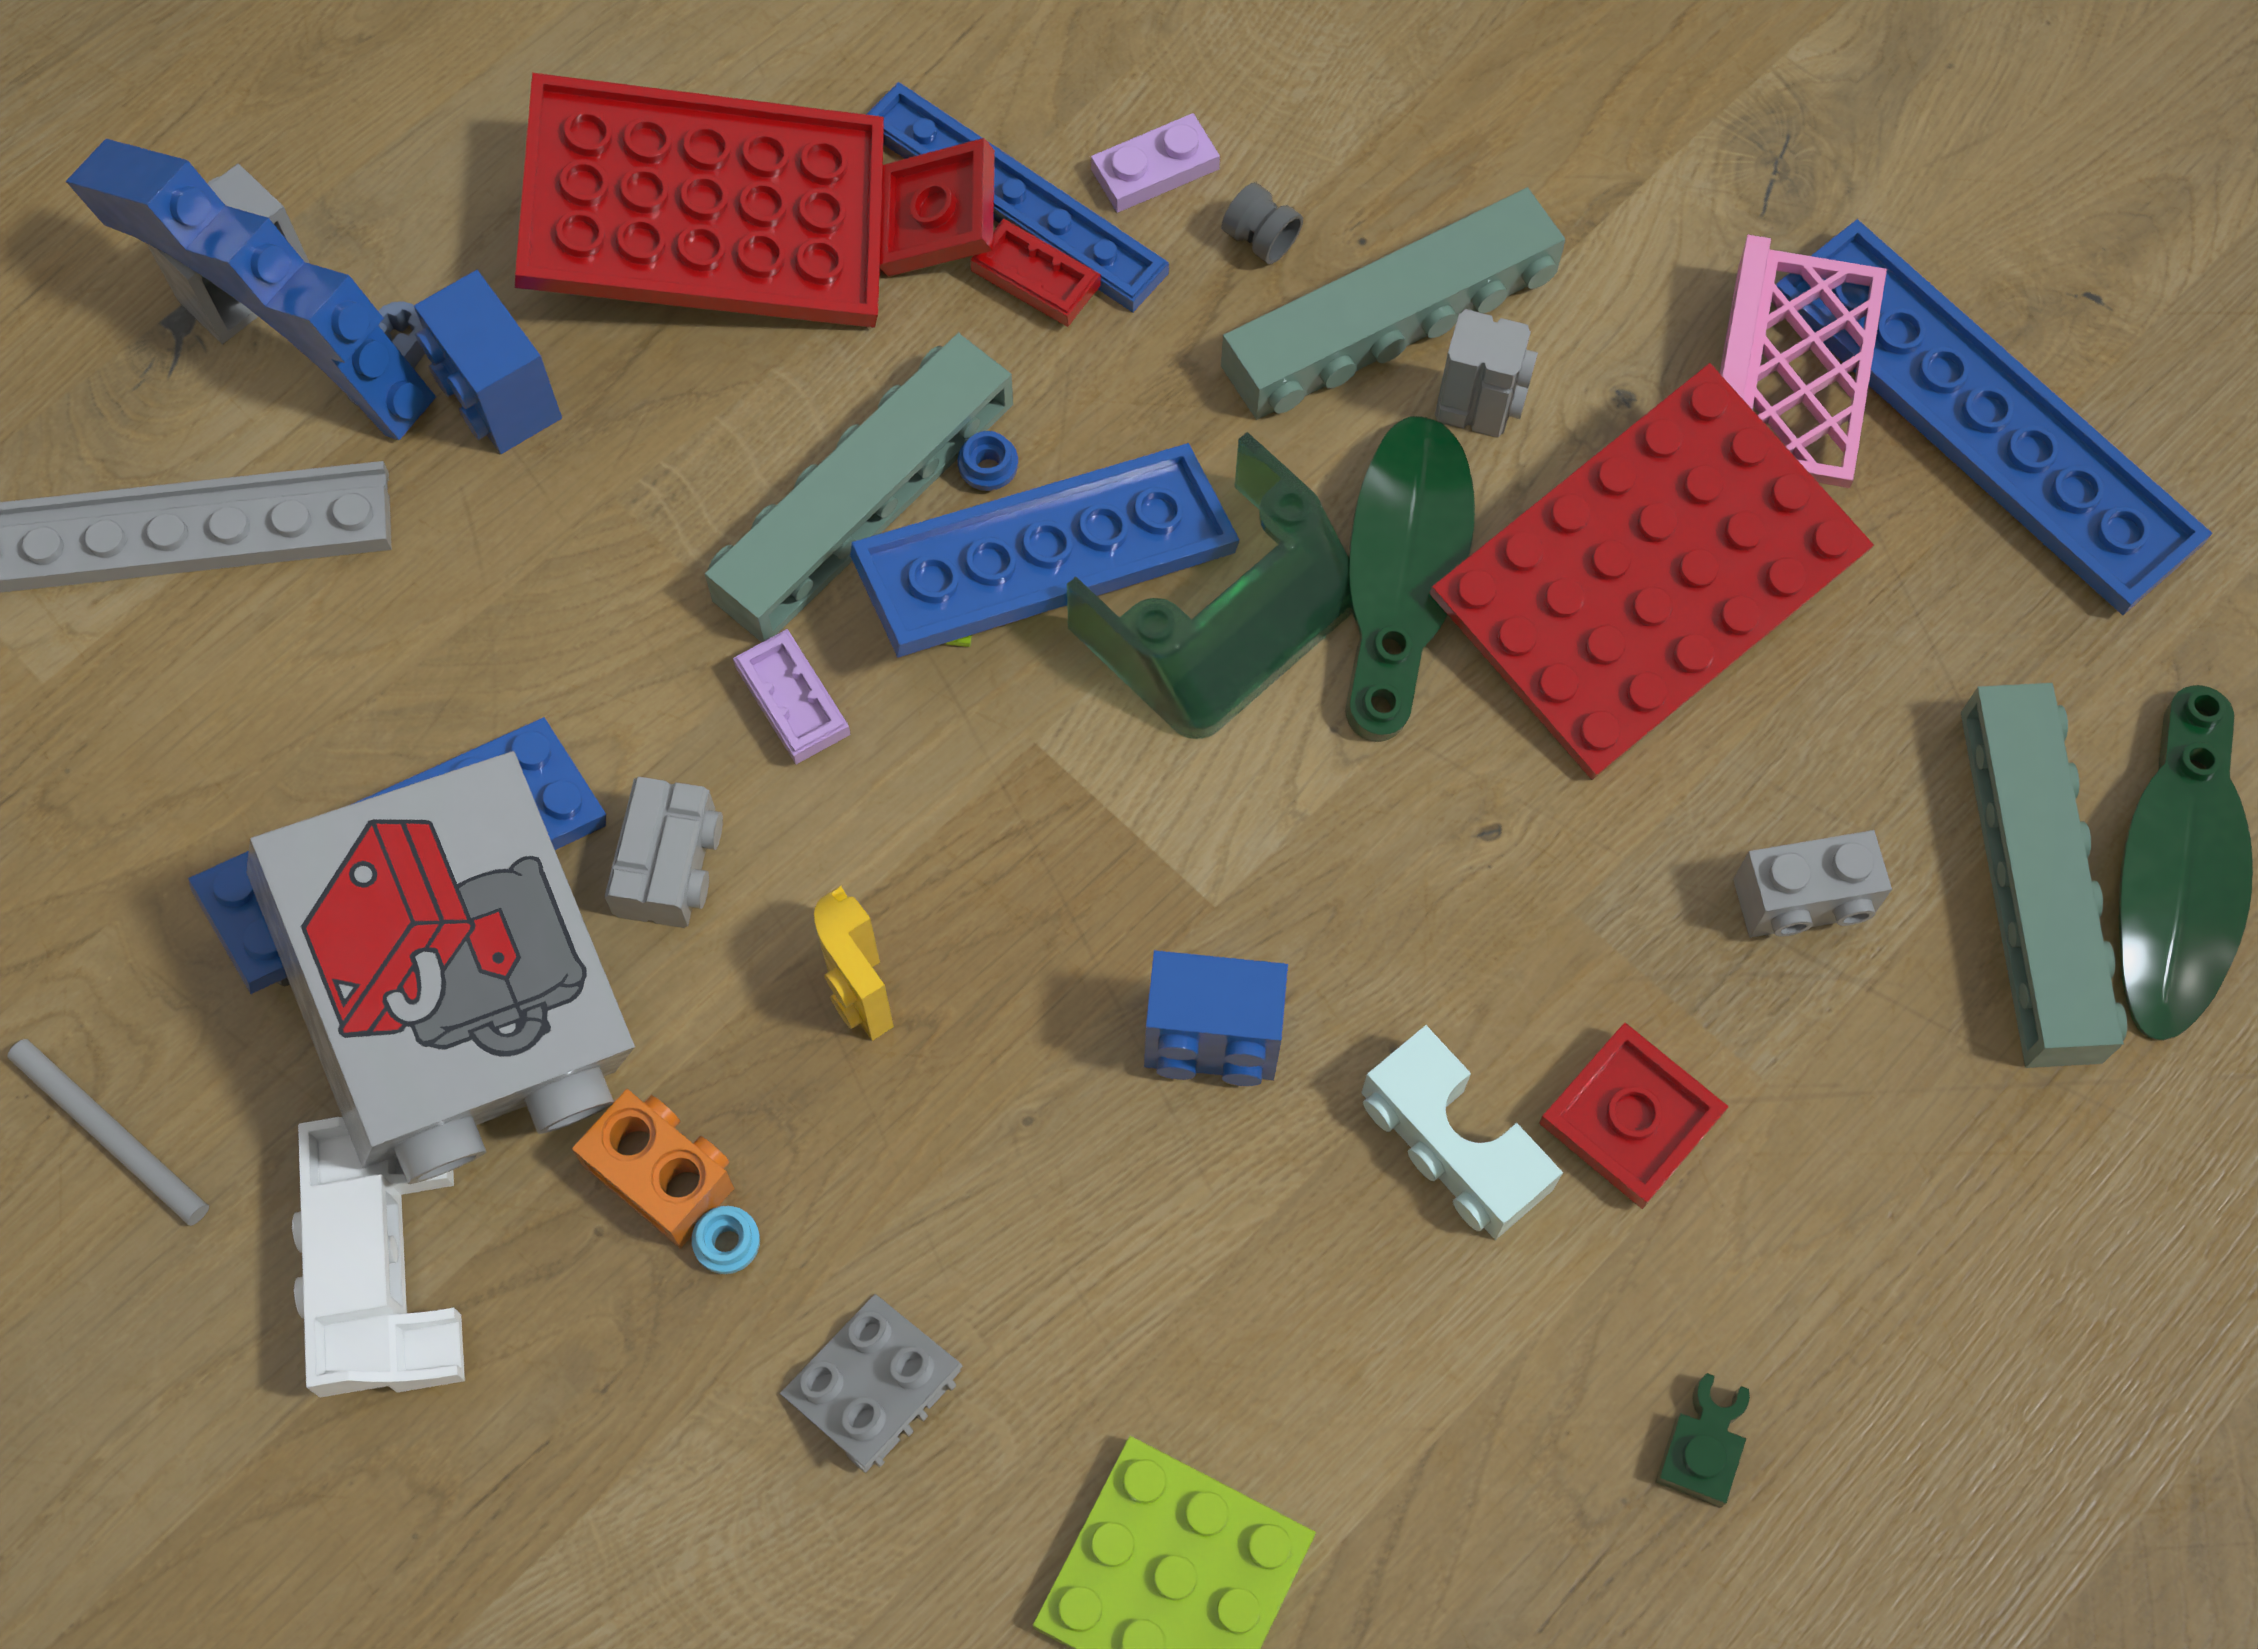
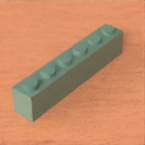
[1221,187,1566,420]
[705,332,1013,642]
[1960,683,2127,1068]

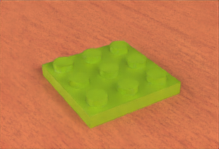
[1033,1436,1316,1649]

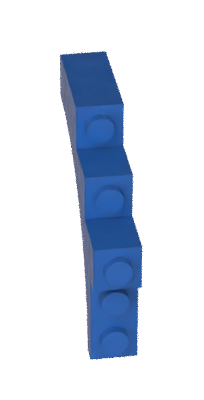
[66,139,436,440]

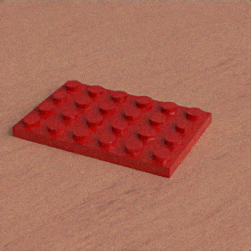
[515,73,884,328]
[1429,363,1874,780]

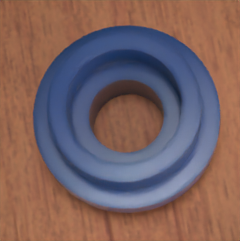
[958,431,1018,491]

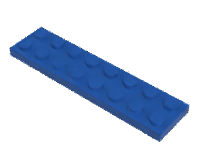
[1776,219,2212,615]

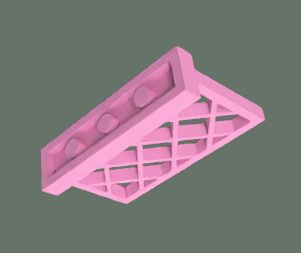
[1720,234,1887,488]

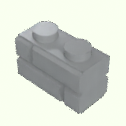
[1435,309,1538,438]
[605,777,723,928]

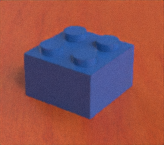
[414,270,562,454]
[1144,950,1288,1086]

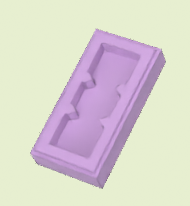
[733,629,851,764]

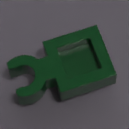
[1655,1373,1750,1508]

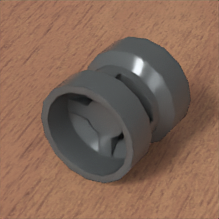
[1221,182,1303,264]

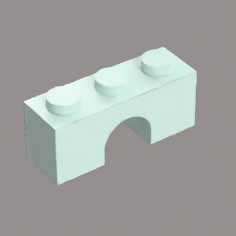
[1362,1025,1563,1240]

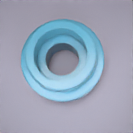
[692,1206,760,1274]

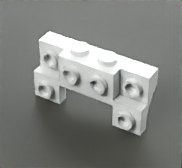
[292,1117,465,1397]

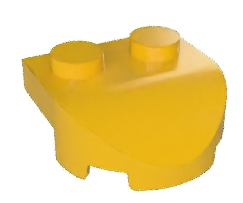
[814,885,894,1041]

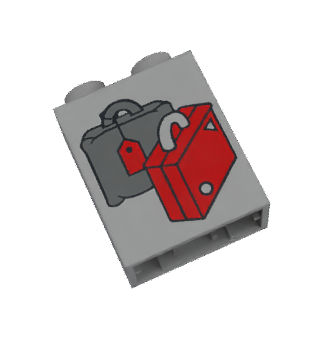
[246,751,635,1184]

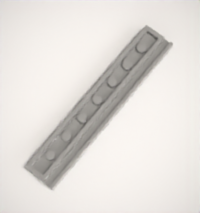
[0,461,392,593]

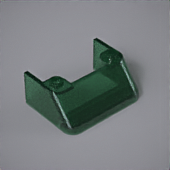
[1067,432,1352,739]

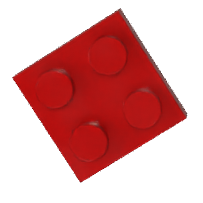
[880,138,995,277]
[1539,1022,1729,1210]

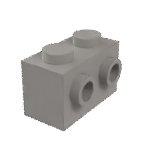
[1733,830,1892,938]

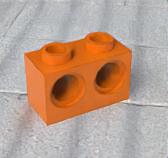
[572,1089,734,1249]

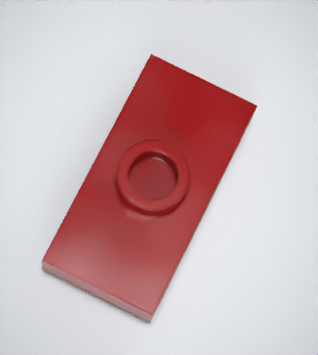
[970,219,1101,327]

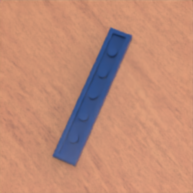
[866,82,1169,313]

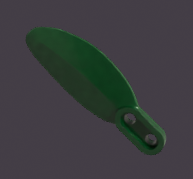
[1345,416,1475,742]
[2119,685,2253,1041]

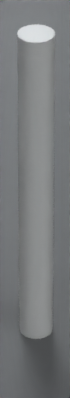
[7,1039,209,1226]

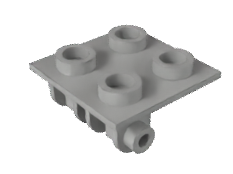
[780,1294,963,1473]

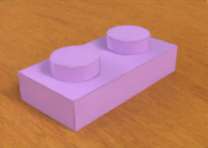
[1091,113,1220,213]

